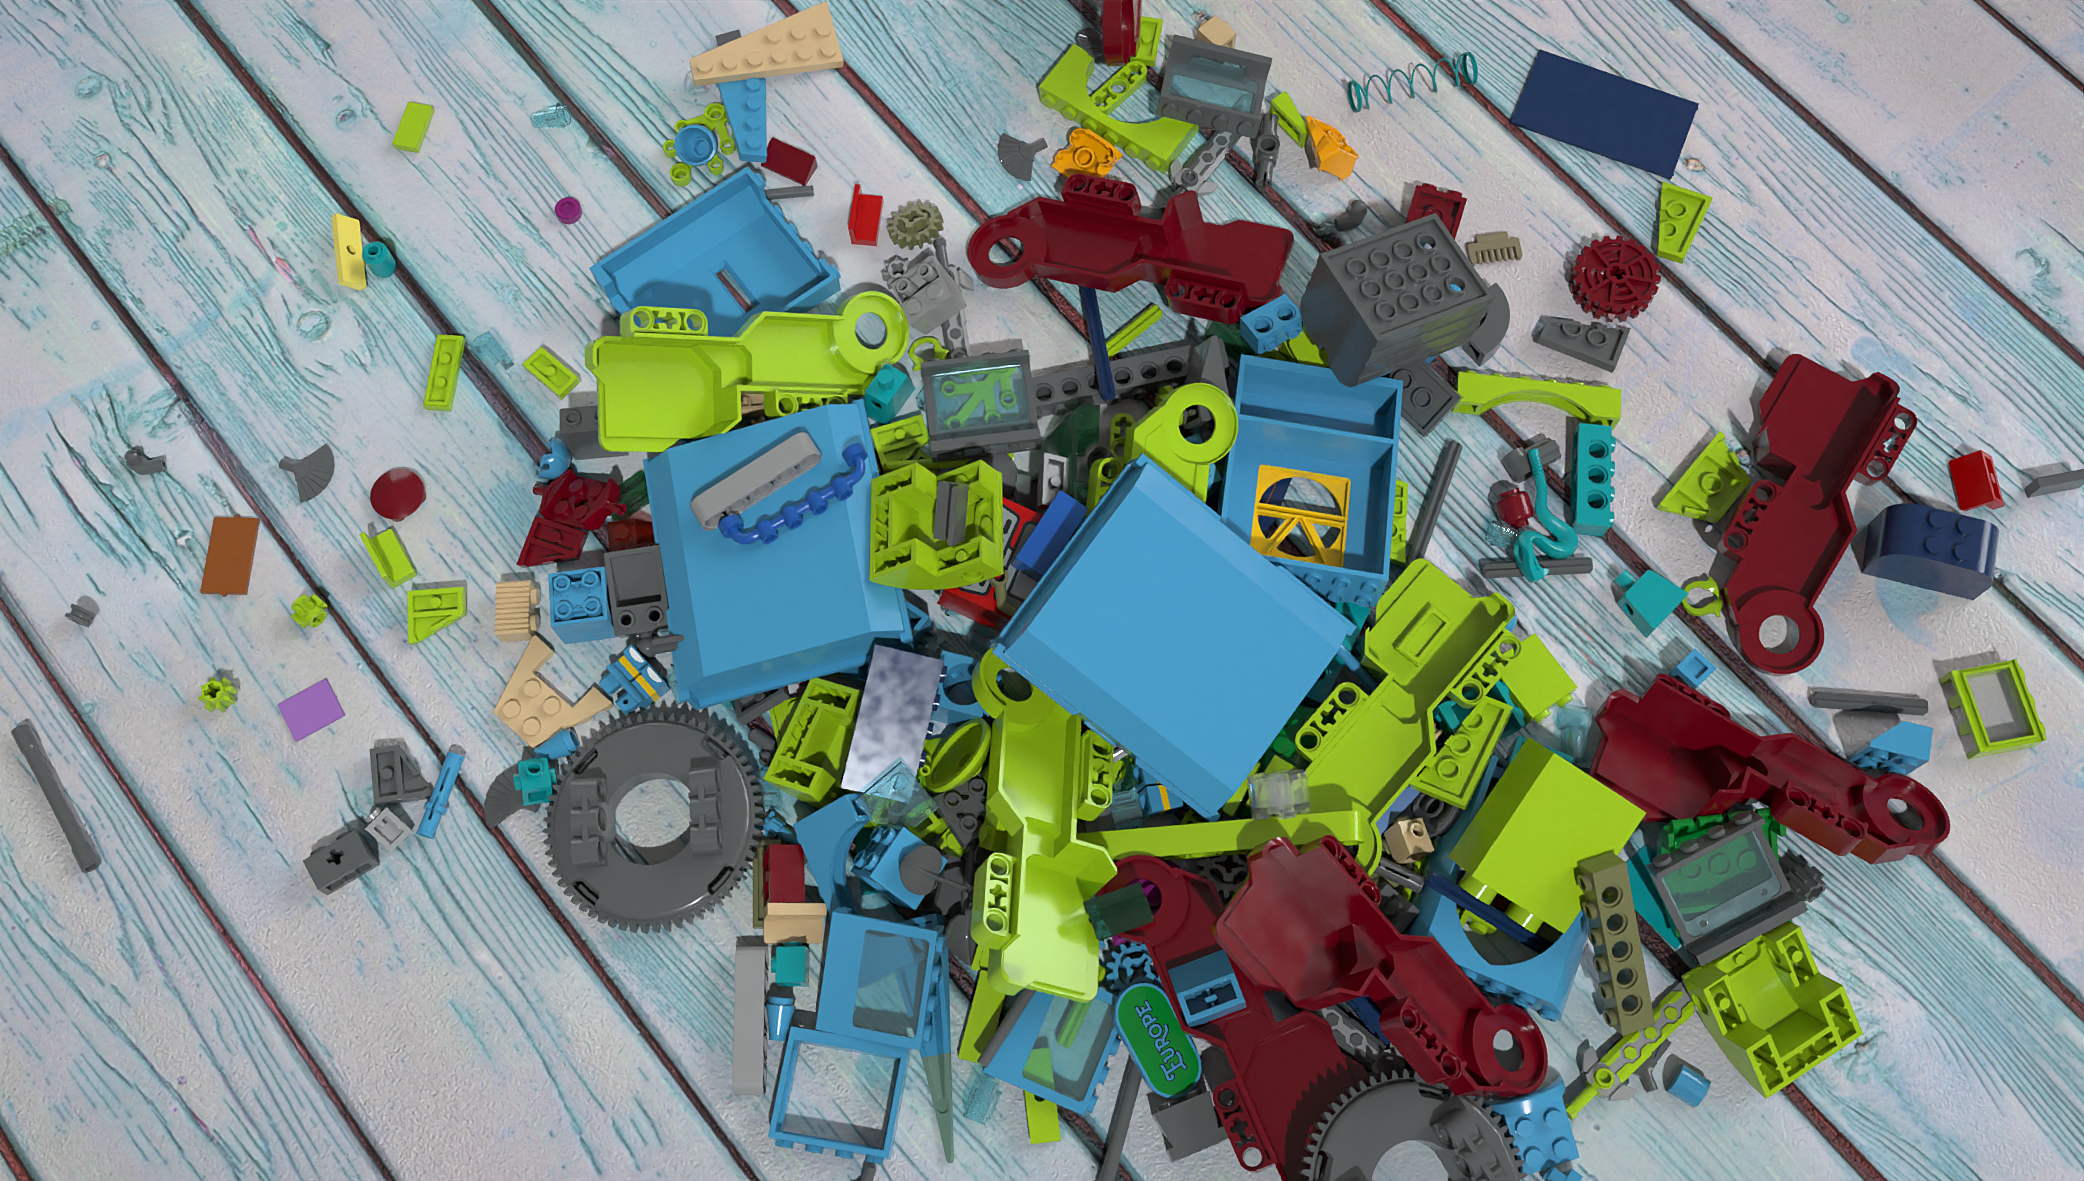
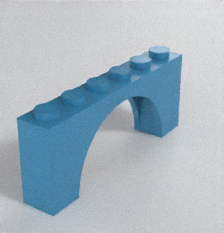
[793,793,928,988]

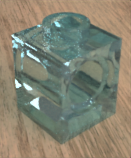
[751,767,783,811]
[1109,789,1144,830]

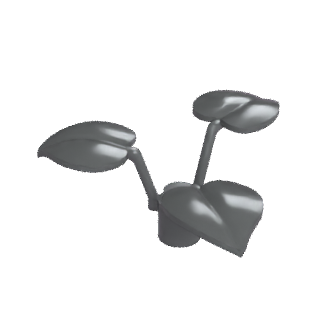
[899,844,1005,966]

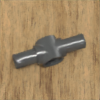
[1255,113,1280,188]

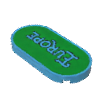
[1112,983,1202,1098]

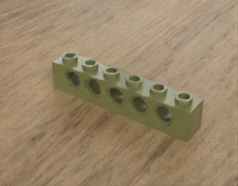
[1577,851,1655,1036]

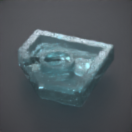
[855,761,939,827]

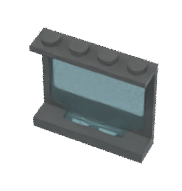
[1156,34,1272,139]
[921,349,1041,462]
[1645,810,1808,966]

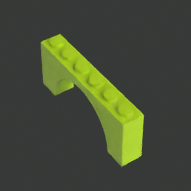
[1039,44,1199,175]

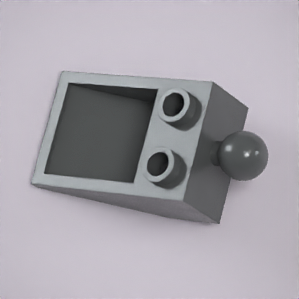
[1183,335,1234,443]
[604,545,669,658]

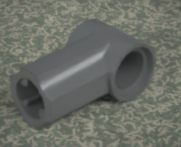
[1502,437,1561,483]

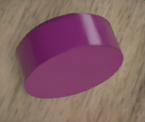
[555,197,582,224]

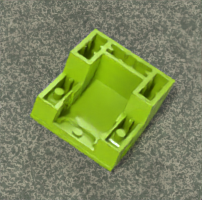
[869,460,1004,590]
[764,678,928,830]
[1681,921,1863,1099]

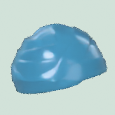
[674,124,717,166]

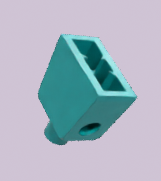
[865,364,915,426]
[1614,569,1688,638]

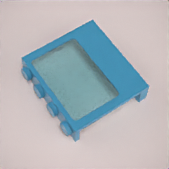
[815,906,947,1050]
[983,988,1122,1118]

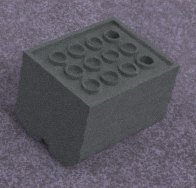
[1300,213,1495,388]

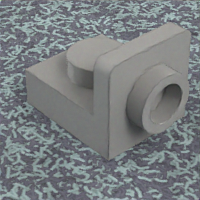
[365,806,412,852]

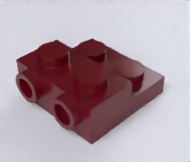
[1405,183,1467,244]

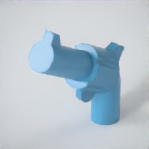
[757,811,798,845]

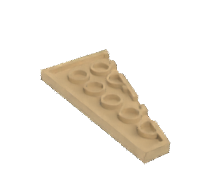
[689,1,844,86]

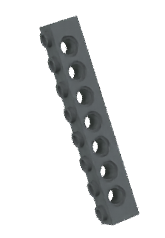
[1013,338,1230,421]

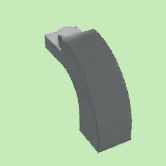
[1462,279,1510,367]

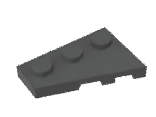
[1537,318,1631,373]

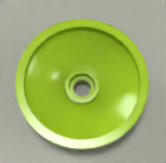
[925,718,991,792]

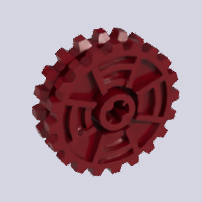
[1569,236,1661,322]

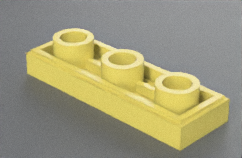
[331,213,367,291]

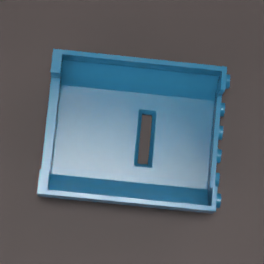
[589,166,841,337]

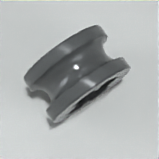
[65,604,96,628]

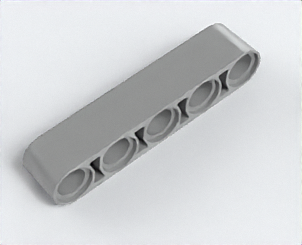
[690,432,822,531]
[732,946,769,1095]

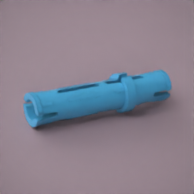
[416,752,465,839]

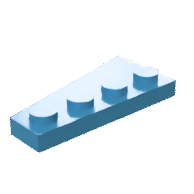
[715,78,767,163]

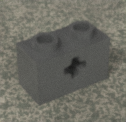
[303,830,380,895]

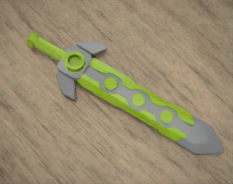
[1565,980,1697,1120]

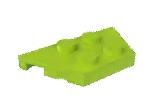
[1657,431,1751,523]

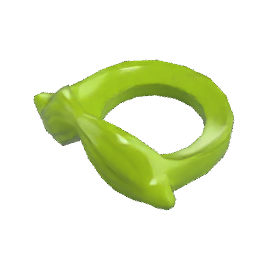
[909,337,949,371]
[1681,576,1723,617]

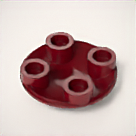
[370,469,427,522]

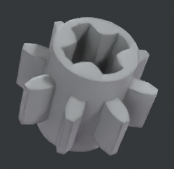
[882,258,911,290]

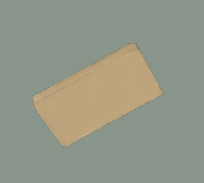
[763,903,827,944]

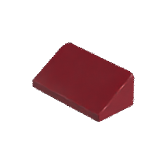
[761,137,818,186]

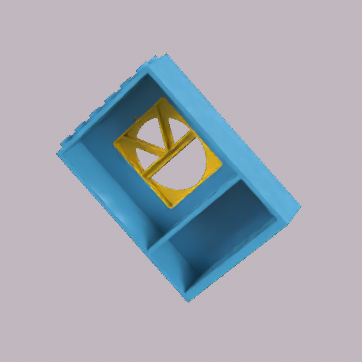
[1217,354,1403,607]

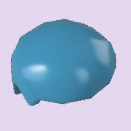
[538,438,571,480]

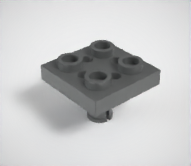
[932,771,988,849]

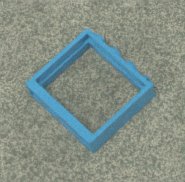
[768,1026,911,1164]

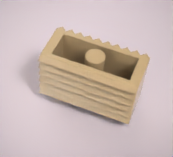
[494,580,540,642]

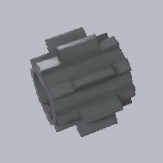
[1785,863,1826,903]

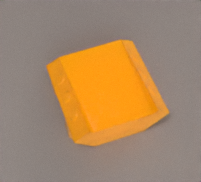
[1306,115,1359,181]
[1051,128,1123,178]

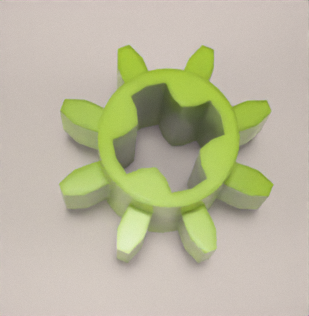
[290,594,328,629]
[198,677,238,713]

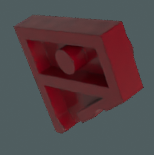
[516,516,588,568]

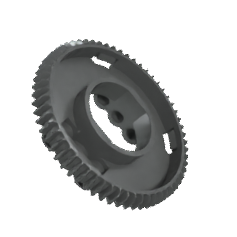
[543,712,765,934]
[1296,1069,1527,1181]

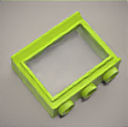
[1939,658,2047,760]

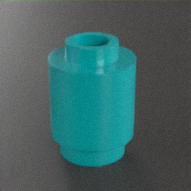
[362,242,396,278]

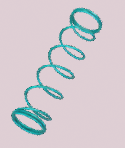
[1347,51,1478,113]

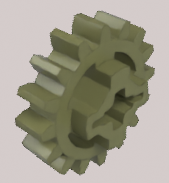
[887,201,944,250]

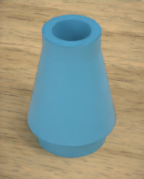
[534,728,580,761]
[766,997,796,1041]

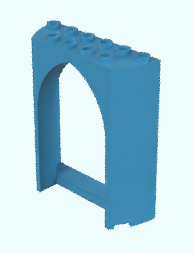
[1401,755,1604,1022]

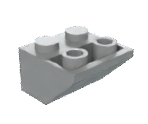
[891,255,967,335]

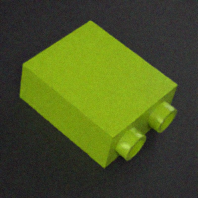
[1448,737,1646,934]

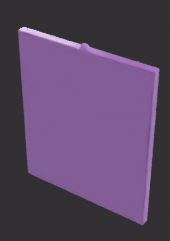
[278,678,345,742]

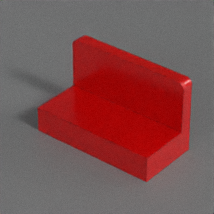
[848,184,884,246]
[1949,450,2005,511]

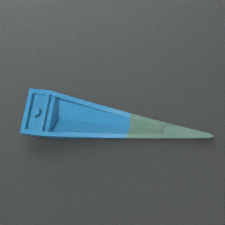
[895,913,954,1163]

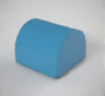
[1666,1064,1711,1108]

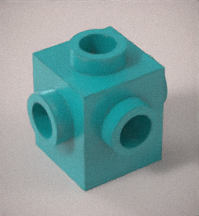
[513,758,556,806]

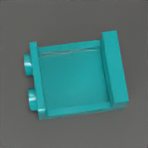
[1432,680,1526,742]

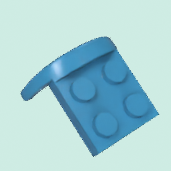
[1481,1076,1580,1175]

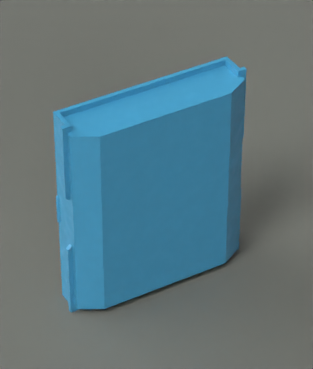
[643,399,914,710]
[990,453,1357,822]

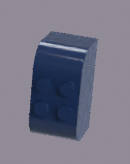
[1862,503,1999,600]

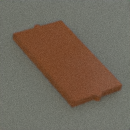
[200,515,260,597]

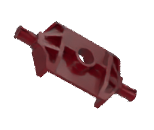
[533,469,627,530]

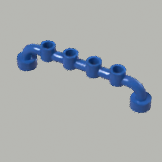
[718,443,867,544]

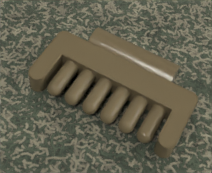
[1466,231,1523,267]

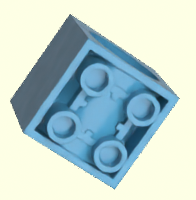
[548,567,618,644]
[931,650,1004,727]
[851,823,948,910]

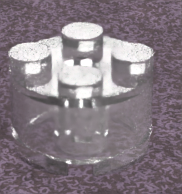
[1247,769,1311,820]

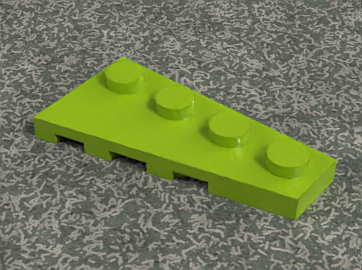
[1410,696,1513,810]

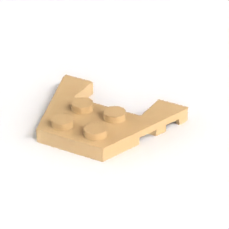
[493,635,614,749]

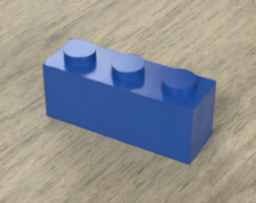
[1011,490,1088,583]

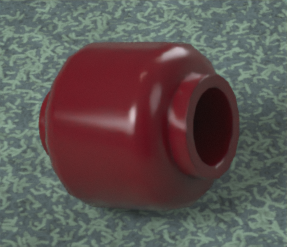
[1494,488,1535,530]

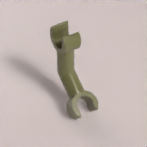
[989,570,1018,617]

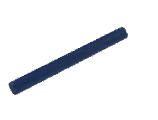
[1080,286,1116,401]
[1424,870,1552,954]

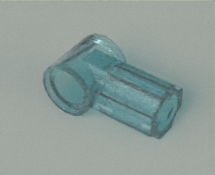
[1557,705,1592,764]

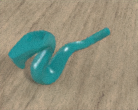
[1513,449,1579,583]

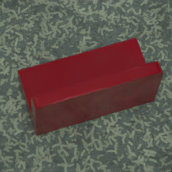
[762,844,805,907]

